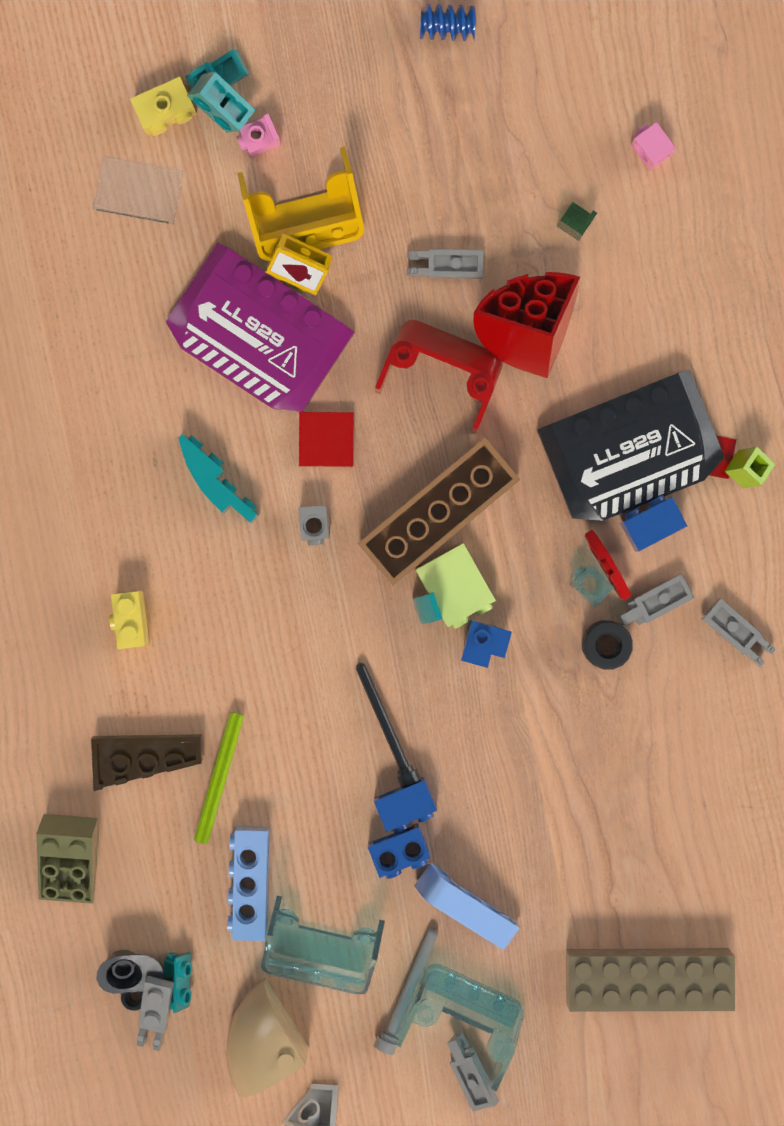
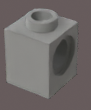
[298,505,329,546]

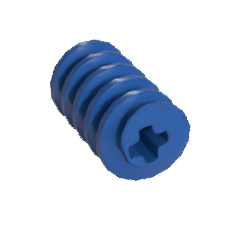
[420,3,476,41]

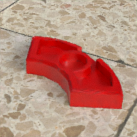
[584,529,632,601]

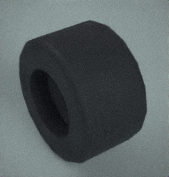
[582,620,633,670]

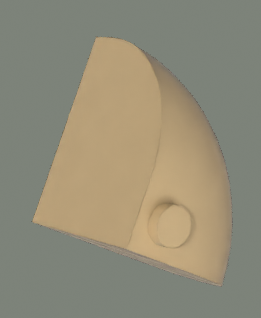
[226,978,309,1097]

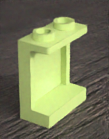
[416,543,496,629]

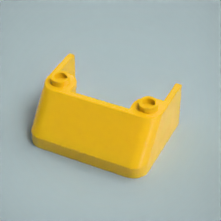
[237,146,364,261]

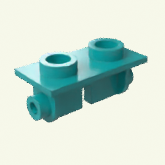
[164,952,192,1013]

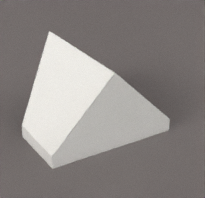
[282,1084,338,1126]

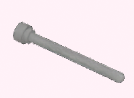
[374,928,438,1055]

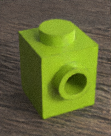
[725,447,775,488]

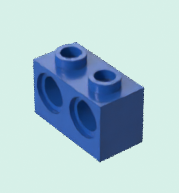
[368,823,431,879]

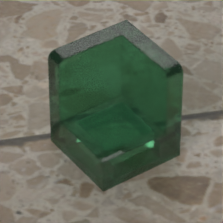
[557,202,597,241]

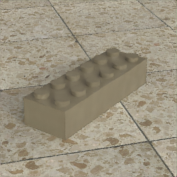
[566,948,735,1012]

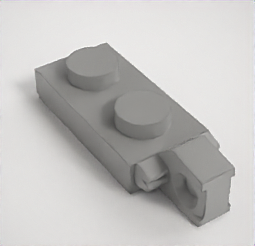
[618,574,695,626]
[447,1033,499,1111]

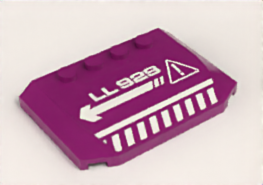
[166,242,355,412]

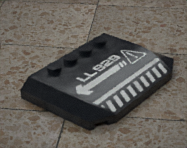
[536,369,725,521]

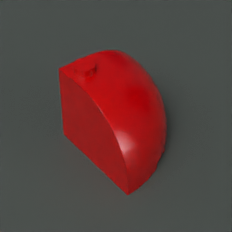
[473,272,580,378]

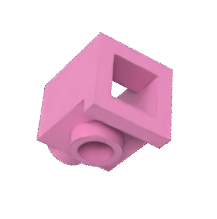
[236,114,281,158]

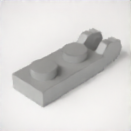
[407,249,484,279]
[702,598,775,667]
[137,976,174,1051]

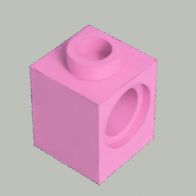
[631,122,676,171]

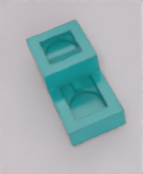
[185,49,249,89]
[412,592,443,624]

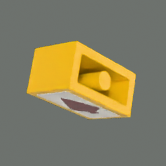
[266,233,333,295]

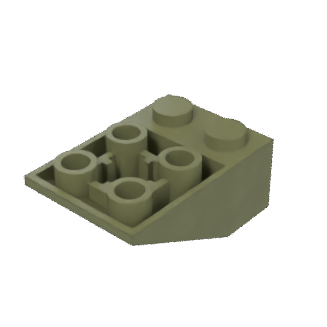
[36,814,98,904]

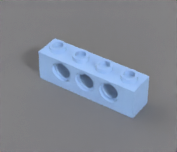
[227,826,270,941]

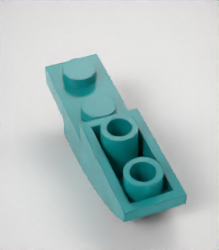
[178,434,259,523]

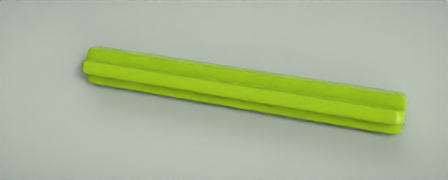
[194,712,244,844]

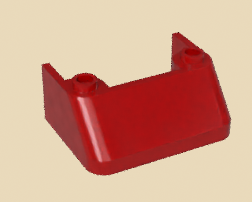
[375,320,503,433]

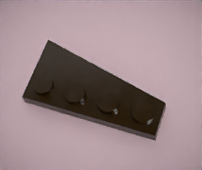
[91,734,203,792]

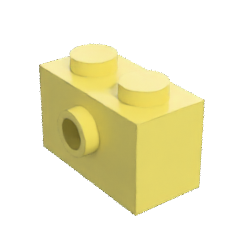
[130,76,197,136]
[109,591,150,649]

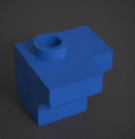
[461,620,512,668]

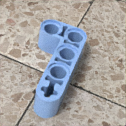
[414,863,520,950]

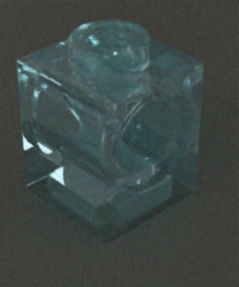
[570,565,614,608]

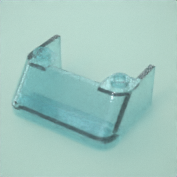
[261,896,385,994]
[396,964,524,1091]

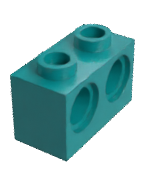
[187,72,255,133]

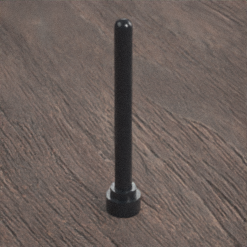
[356,663,421,787]

